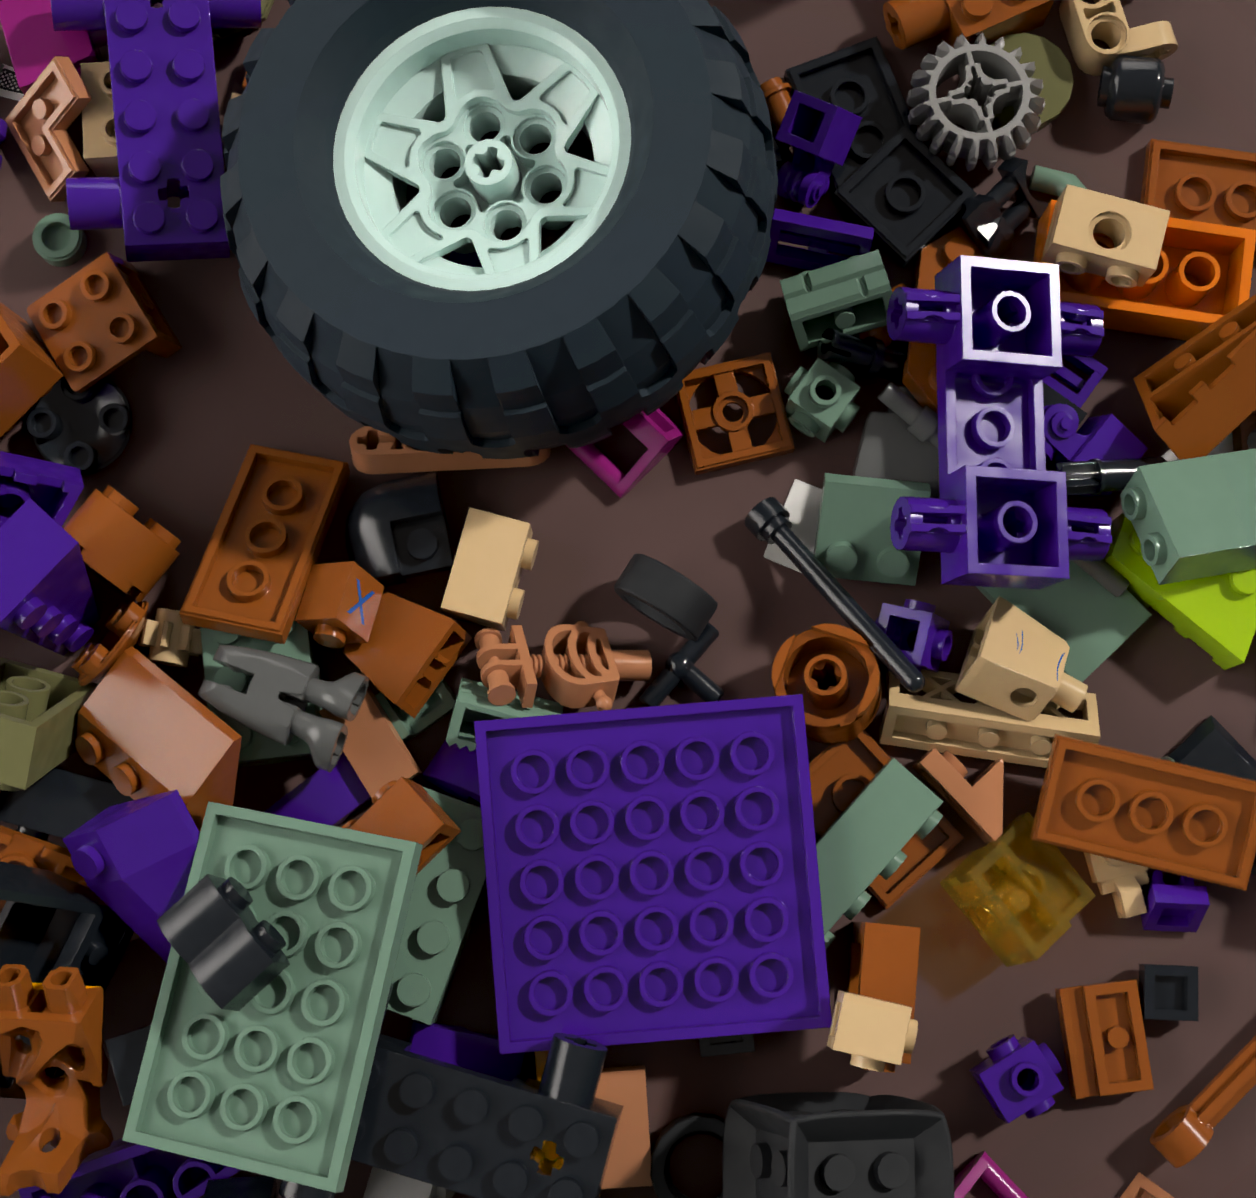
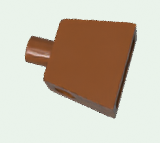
[343,592,472,719]

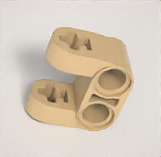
[1059,0,1178,76]

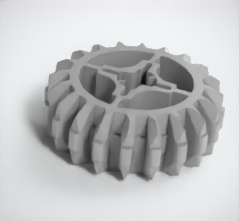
[906,32,1045,172]

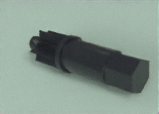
[1056,457,1167,496]

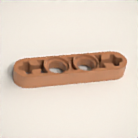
[349,426,551,474]

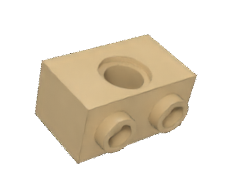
[1041,184,1170,288]

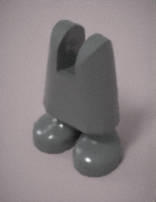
[198,645,369,772]

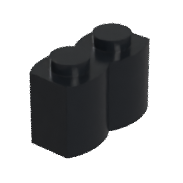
[157,874,290,1011]

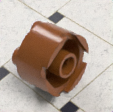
[63,485,182,603]
[771,623,882,743]

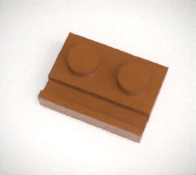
[1055,979,1154,1099]

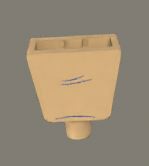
[955,596,1088,721]

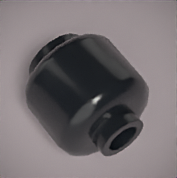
[1097,55,1174,124]

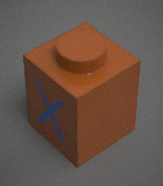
[295,561,385,648]

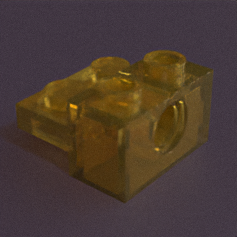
[940,812,1096,967]

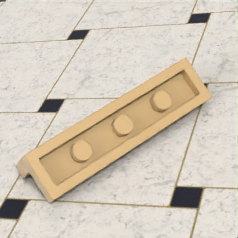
[879,669,1101,768]

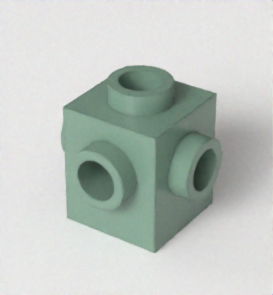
[784,358,861,443]

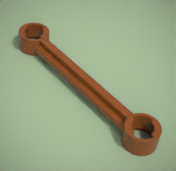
[1149,1035,1256,1168]

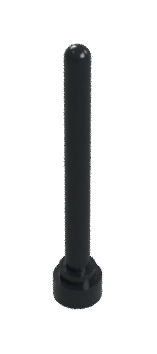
[744,497,925,692]

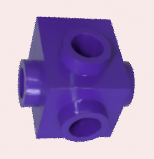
[874,599,953,672]
[969,1034,1064,1123]

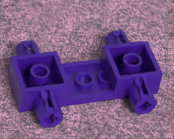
[50,0,261,262]
[886,255,1112,590]

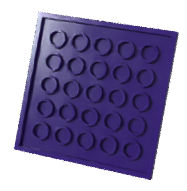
[474,694,832,1054]

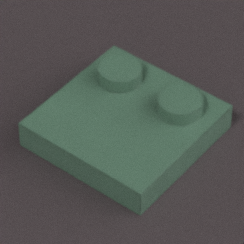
[813,473,931,586]

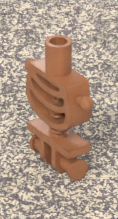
[474,621,652,711]

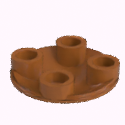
[71,601,149,687]

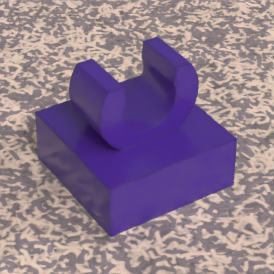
[1141,870,1210,933]

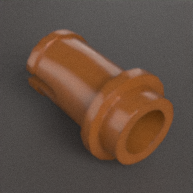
[760,77,792,146]

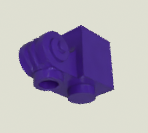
[775,90,862,208]
[1044,403,1148,497]

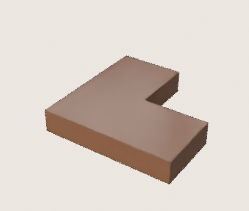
[5,56,92,202]

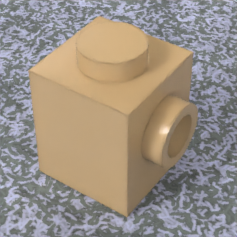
[827,990,918,1072]

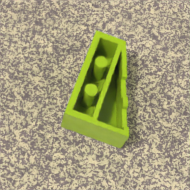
[1103,513,1256,670]

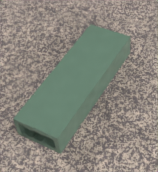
[1120,448,1256,585]

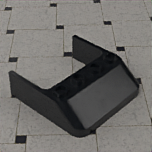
[0,862,134,1099]

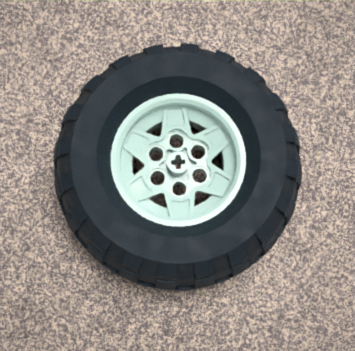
[220,0,778,459]

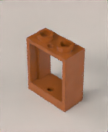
[847,921,921,1073]

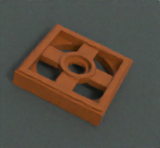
[675,352,795,475]

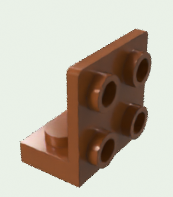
[27,252,182,393]

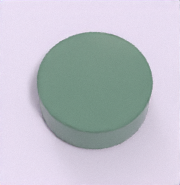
[32,213,87,267]

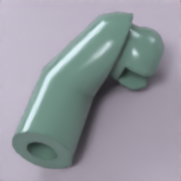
[1028,165,1087,197]

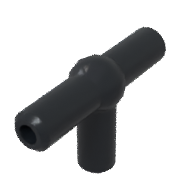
[640,622,724,707]

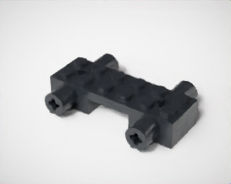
[278,983,623,1198]

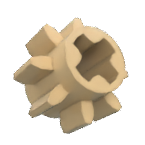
[138,608,203,668]

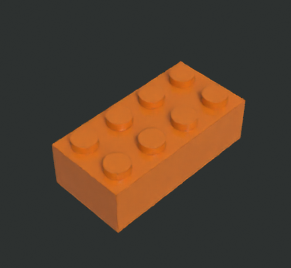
[1033,200,1256,341]

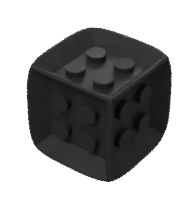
[723,1092,954,1198]

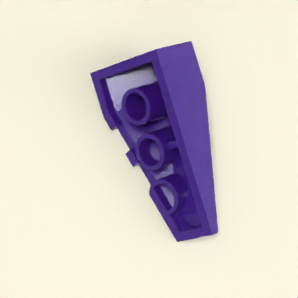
[63,789,200,963]

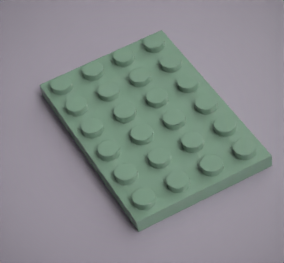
[122,801,423,1193]

